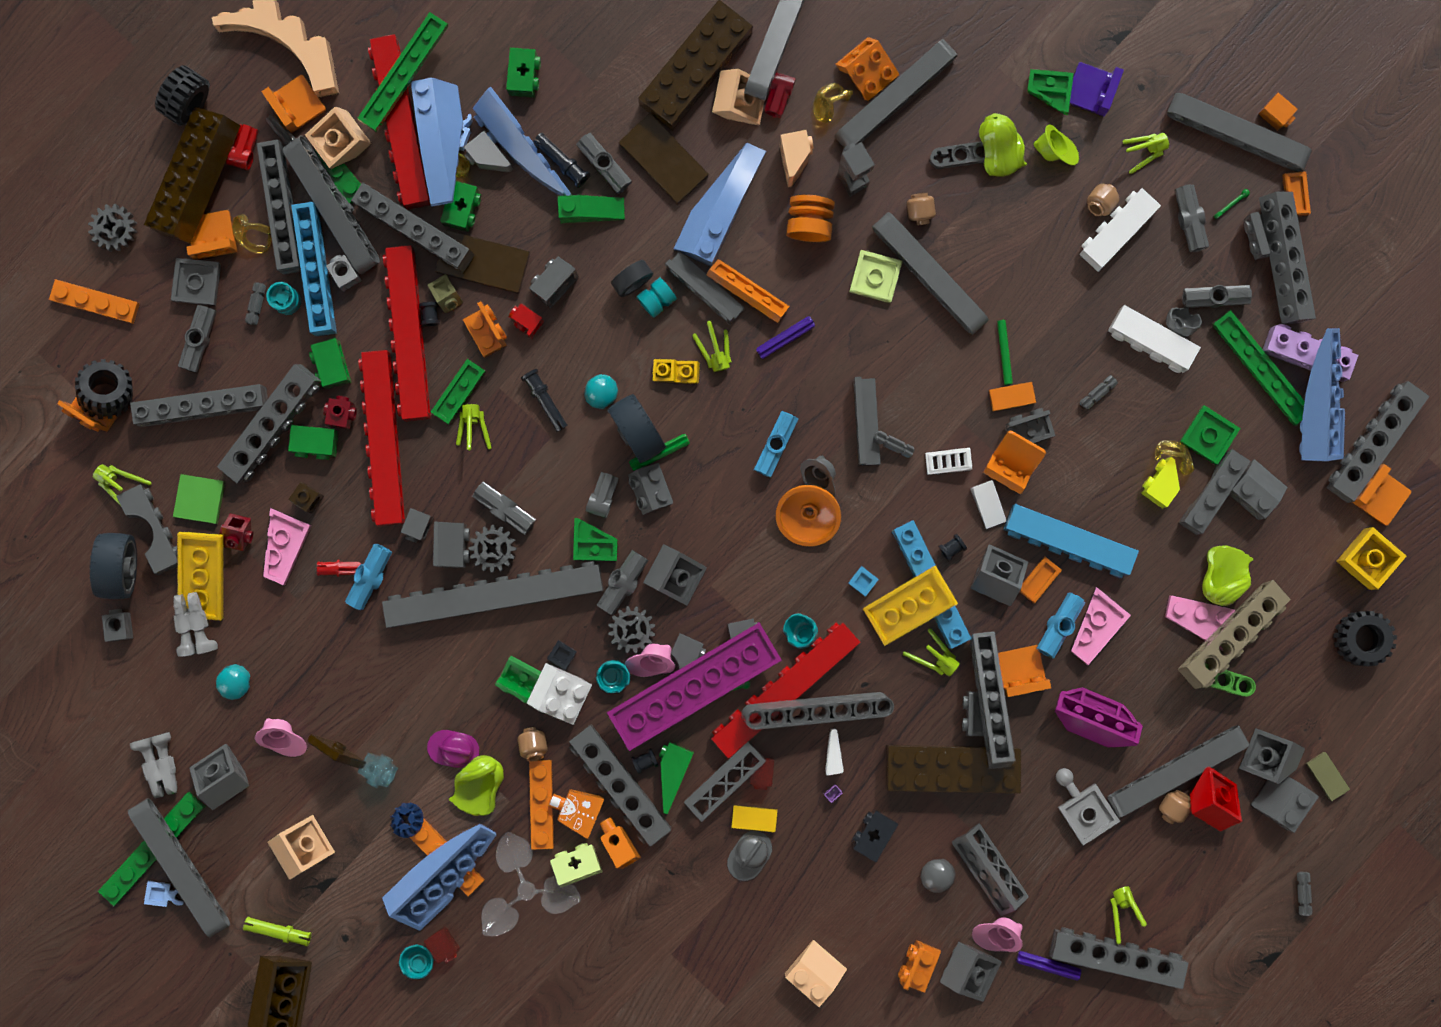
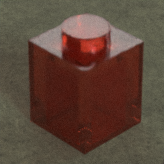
[750,757,774,790]
[424,926,460,964]

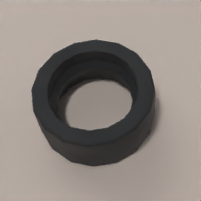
[611,260,653,297]

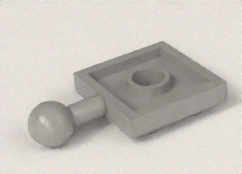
[1056,768,1120,845]

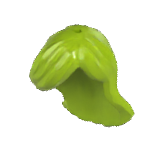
[979,113,1027,176]
[1202,545,1253,606]
[449,755,504,816]

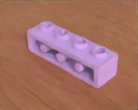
[1263,324,1358,382]

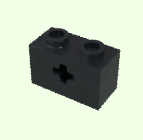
[851,809,898,862]

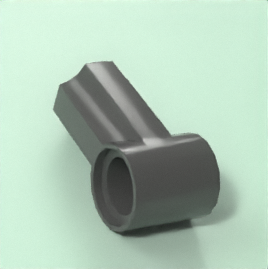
[585,472,619,518]

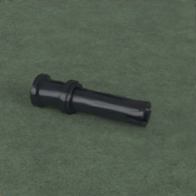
[533,133,590,188]
[520,368,568,432]

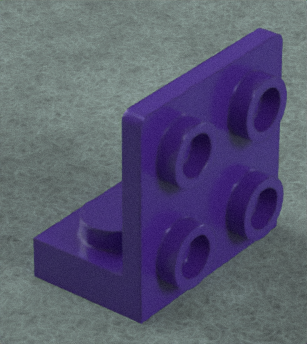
[1070,62,1124,117]

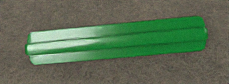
[629,434,690,471]

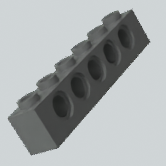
[257,140,301,275]
[351,183,475,273]
[1259,192,1316,324]
[217,364,321,483]
[1326,381,1429,503]
[131,384,268,427]
[969,632,1015,769]
[569,724,672,847]
[1049,927,1188,989]

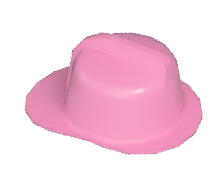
[625,644,675,677]
[255,719,307,757]
[972,917,1022,952]

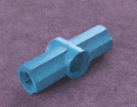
[754,411,798,478]
[345,544,392,610]
[1036,593,1085,659]

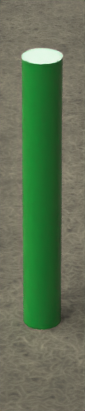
[997,320,1013,385]

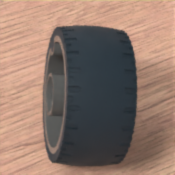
[608,394,666,463]
[90,533,137,599]

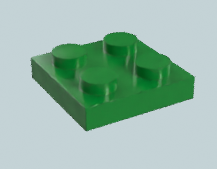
[1179,405,1241,465]

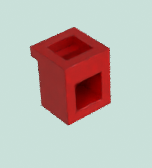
[508,304,544,339]

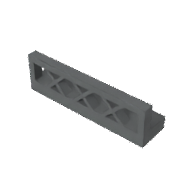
[665,252,744,325]
[853,377,880,466]
[684,741,766,822]
[951,823,1029,916]

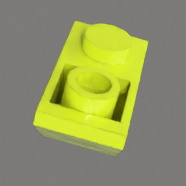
[1141,457,1180,509]

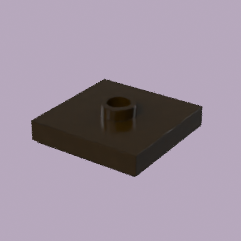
[307,734,366,769]

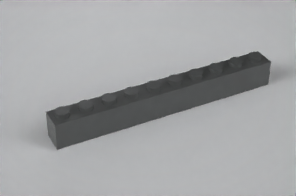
[382,561,604,628]

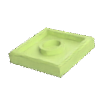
[849,250,902,303]

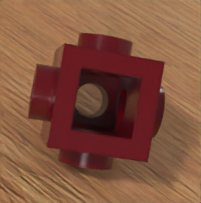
[323,396,357,430]
[220,513,254,551]

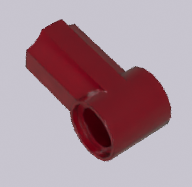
[764,72,796,118]

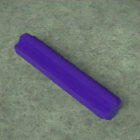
[756,316,815,359]
[1016,951,1081,980]

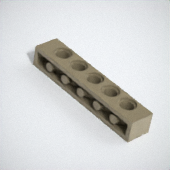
[1178,580,1291,689]

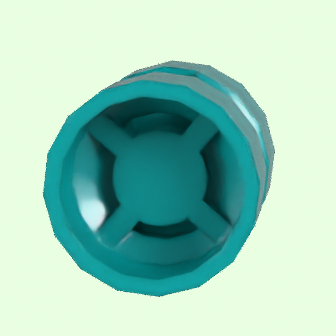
[636,277,677,318]
[266,282,301,315]

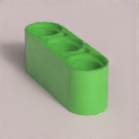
[1205,664,1256,696]

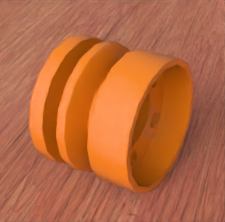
[786,195,835,242]

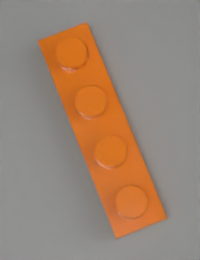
[706,259,790,323]
[49,279,140,324]
[529,760,554,849]
[410,819,485,896]

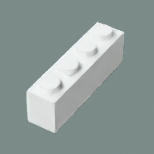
[1079,188,1161,271]
[1108,305,1201,373]

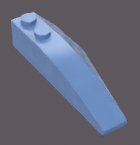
[411,78,463,206]
[473,87,572,196]
[674,143,766,267]
[1299,328,1345,461]
[382,824,496,931]

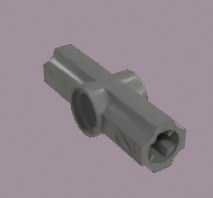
[576,133,632,194]
[1174,184,1209,252]
[1182,285,1252,308]
[178,305,217,373]
[472,482,536,535]
[597,550,649,615]

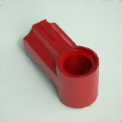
[226,124,259,170]

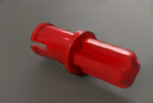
[317,560,361,577]

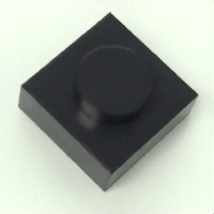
[547,640,577,670]

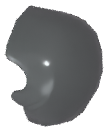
[1166,307,1202,337]
[920,859,956,893]

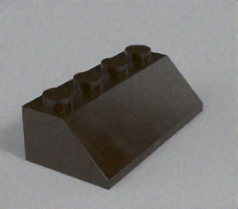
[247,956,312,1027]

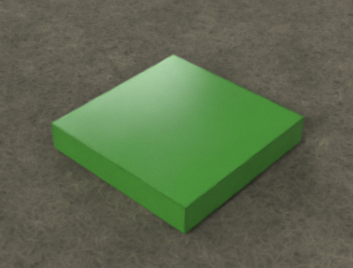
[173,474,225,524]

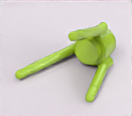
[1122,133,1169,174]
[693,321,732,372]
[456,404,492,451]
[93,464,152,506]
[903,628,959,676]
[1110,887,1147,944]

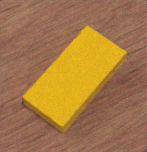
[732,805,777,832]

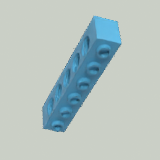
[291,202,337,337]
[892,520,971,649]

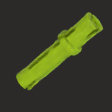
[243,917,312,947]

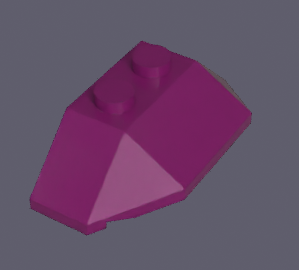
[1055,687,1143,748]

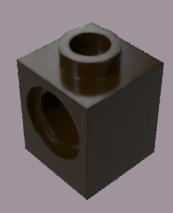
[288,482,324,514]

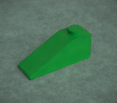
[558,195,625,223]
[659,742,694,814]

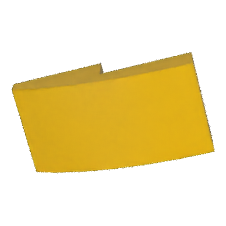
[653,359,700,384]

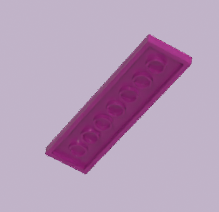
[607,623,782,751]

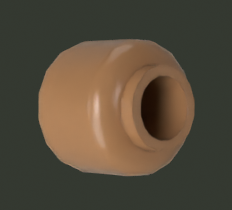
[1087,184,1119,216]
[906,193,936,225]
[517,727,548,762]
[1159,790,1191,824]

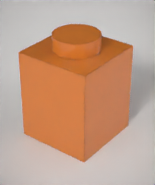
[1259,92,1298,131]

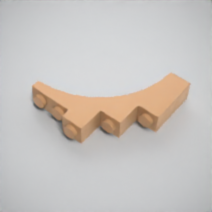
[212,0,339,97]

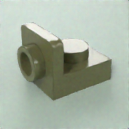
[428,274,463,313]

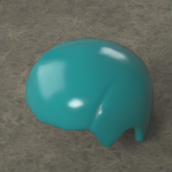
[584,374,618,409]
[783,613,818,649]
[596,660,630,693]
[216,664,250,700]
[399,945,434,979]

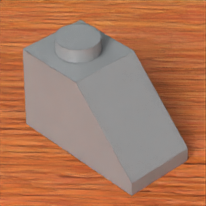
[464,131,513,172]

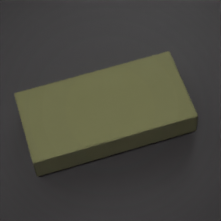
[1305,752,1350,801]

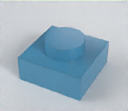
[848,566,879,597]

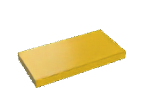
[177,532,223,621]
[863,566,958,646]

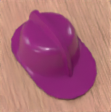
[427,730,479,768]

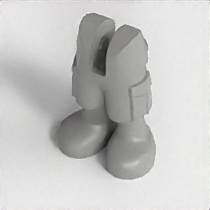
[173,592,218,656]
[130,732,177,799]

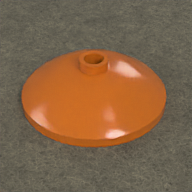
[776,485,841,546]

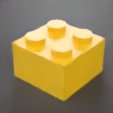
[1336,527,1406,590]

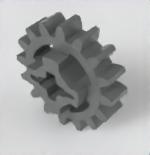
[88,204,137,252]
[469,525,517,573]
[608,606,656,653]

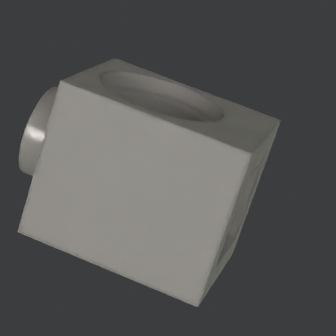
[326,255,362,292]

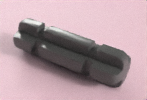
[245,282,266,325]
[1080,375,1118,410]
[873,431,914,458]
[1297,872,1312,916]

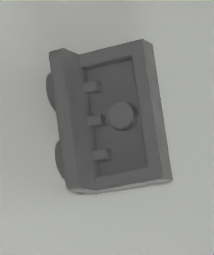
[1243,212,1270,260]
[1005,408,1055,443]
[628,463,674,515]
[962,691,984,736]

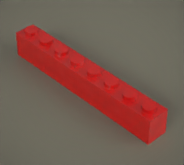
[368,34,431,210]
[383,245,431,422]
[358,350,405,526]
[711,622,860,759]

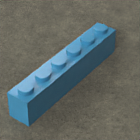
[1003,504,1139,578]

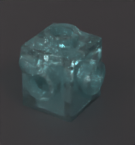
[358,753,398,788]

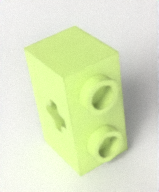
[550,843,603,888]

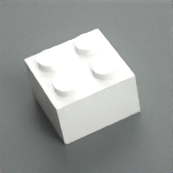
[527,663,592,724]

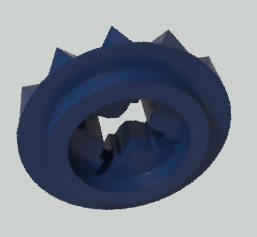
[390,802,424,838]

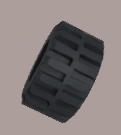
[155,65,210,126]
[75,359,133,420]
[1333,611,1397,666]

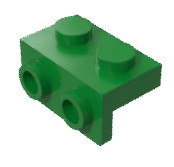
[495,656,541,703]

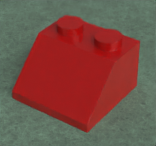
[1190,767,1242,831]

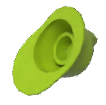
[1034,124,1079,165]

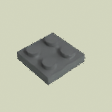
[171,258,221,306]

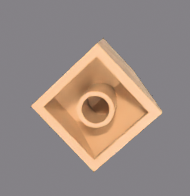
[712,69,764,125]
[305,107,372,169]
[780,130,814,187]
[268,815,335,880]
[785,940,847,1007]

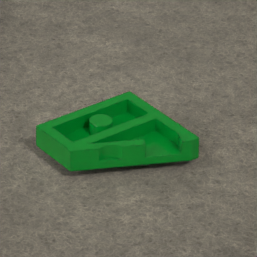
[1028,69,1074,115]
[573,518,618,561]

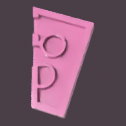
[263,508,311,585]
[1071,587,1131,665]
[1165,596,1235,651]

